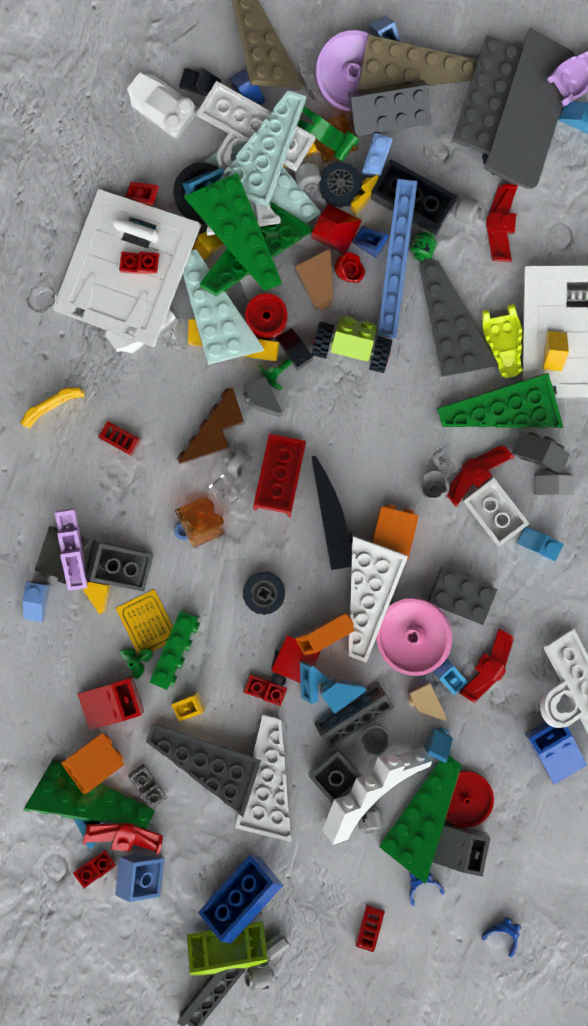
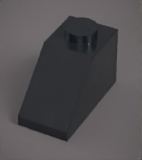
[276,328,313,371]

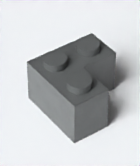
[512,432,570,475]

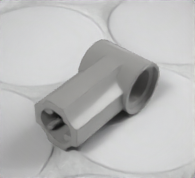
[256,931,290,968]

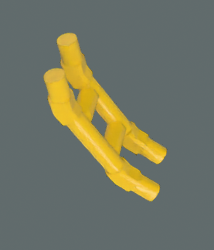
[19,387,85,429]

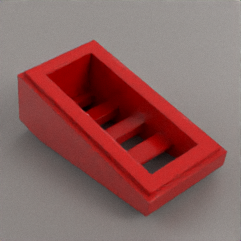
[98,421,141,456]
[355,905,385,952]

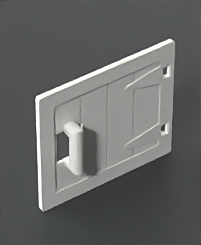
[53,189,201,347]
[522,266,588,398]

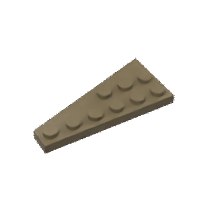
[231,0,304,89]
[357,35,478,91]

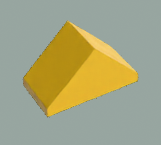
[542,331,569,371]
[83,580,111,615]
[171,691,206,722]

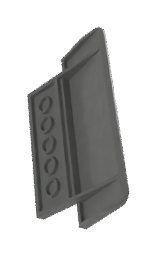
[451,28,575,189]

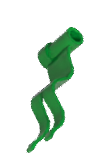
[297,106,359,162]

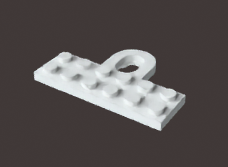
[197,81,316,172]
[540,629,588,733]

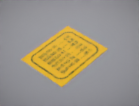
[115,589,173,655]

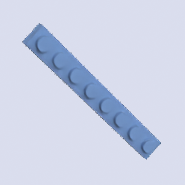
[377,179,417,339]

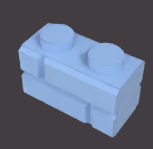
[361,133,392,179]

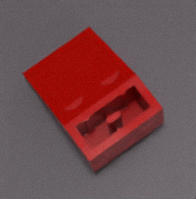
[78,675,144,730]

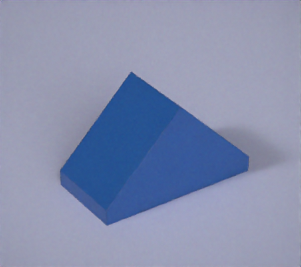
[229,69,265,105]
[352,226,389,258]

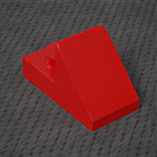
[125,182,159,207]

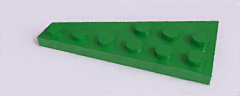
[184,173,283,292]
[200,201,313,297]
[437,373,564,428]
[379,755,462,884]
[23,759,155,829]

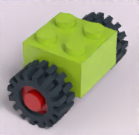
[312,316,393,373]

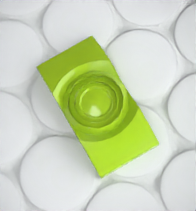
[187,921,268,975]

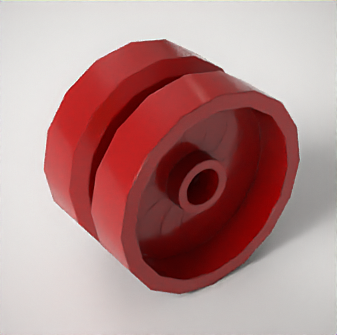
[245,293,288,340]

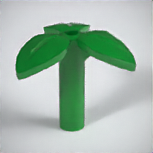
[260,358,292,390]
[120,648,153,680]

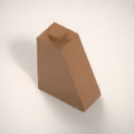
[295,249,333,311]

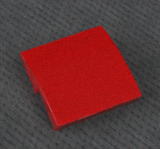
[271,635,321,683]

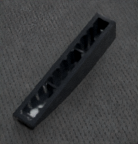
[311,456,353,570]

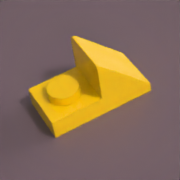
[192,232,224,261]

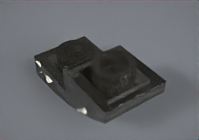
[128,764,167,809]

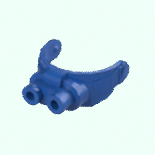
[409,872,445,906]
[481,917,522,957]

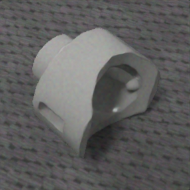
[223,450,253,479]

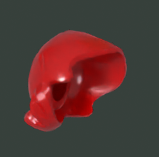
[334,252,366,283]

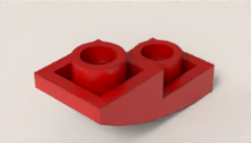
[119,251,160,274]
[243,674,287,706]
[73,850,116,889]

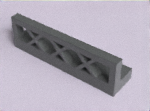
[314,682,394,748]
[177,968,245,1026]

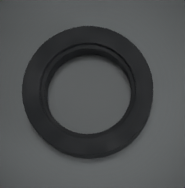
[173,162,219,224]

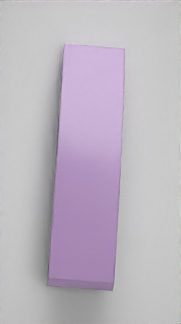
[55,508,88,591]

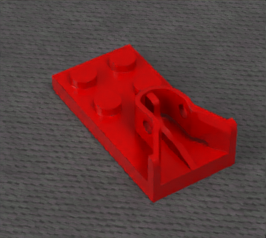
[253,433,306,518]

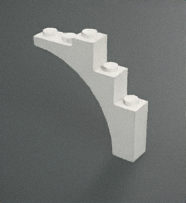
[322,748,432,845]

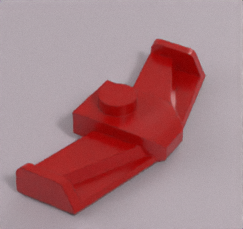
[485,184,518,262]
[446,445,514,508]
[459,628,514,703]
[82,822,163,854]

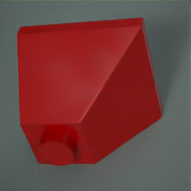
[311,204,362,254]

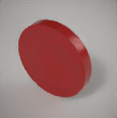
[446,770,494,828]

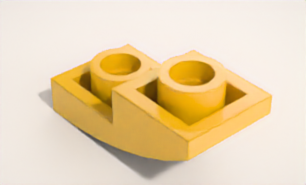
[351,175,379,215]
[243,339,280,361]

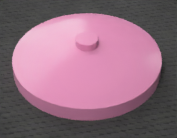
[376,598,452,676]

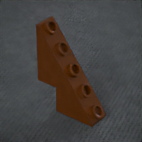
[177,387,245,465]

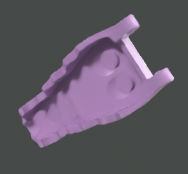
[547,51,588,106]

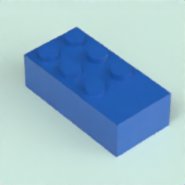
[198,855,284,943]

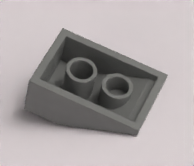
[86,540,154,592]

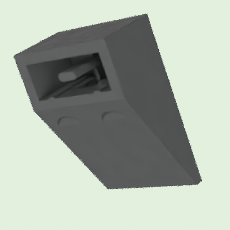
[433,824,490,877]

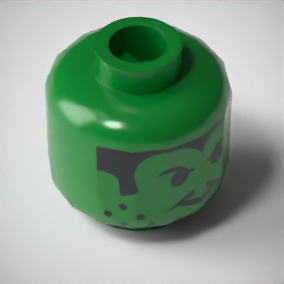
[409,231,437,262]

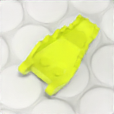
[482,304,522,378]

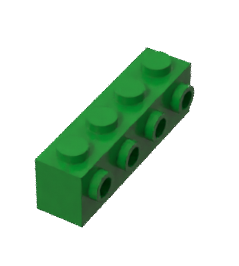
[149,610,200,690]

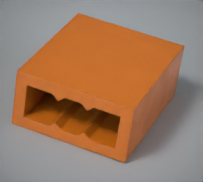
[372,504,419,560]
[295,613,355,655]
[61,733,125,794]

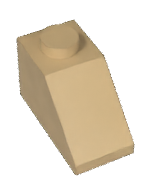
[407,681,447,721]

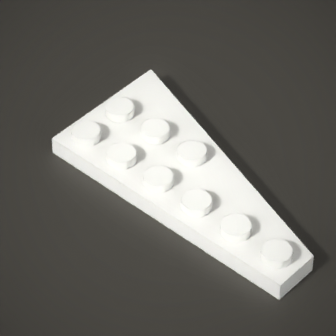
[349,535,408,663]
[235,714,291,842]

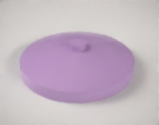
[315,30,371,112]

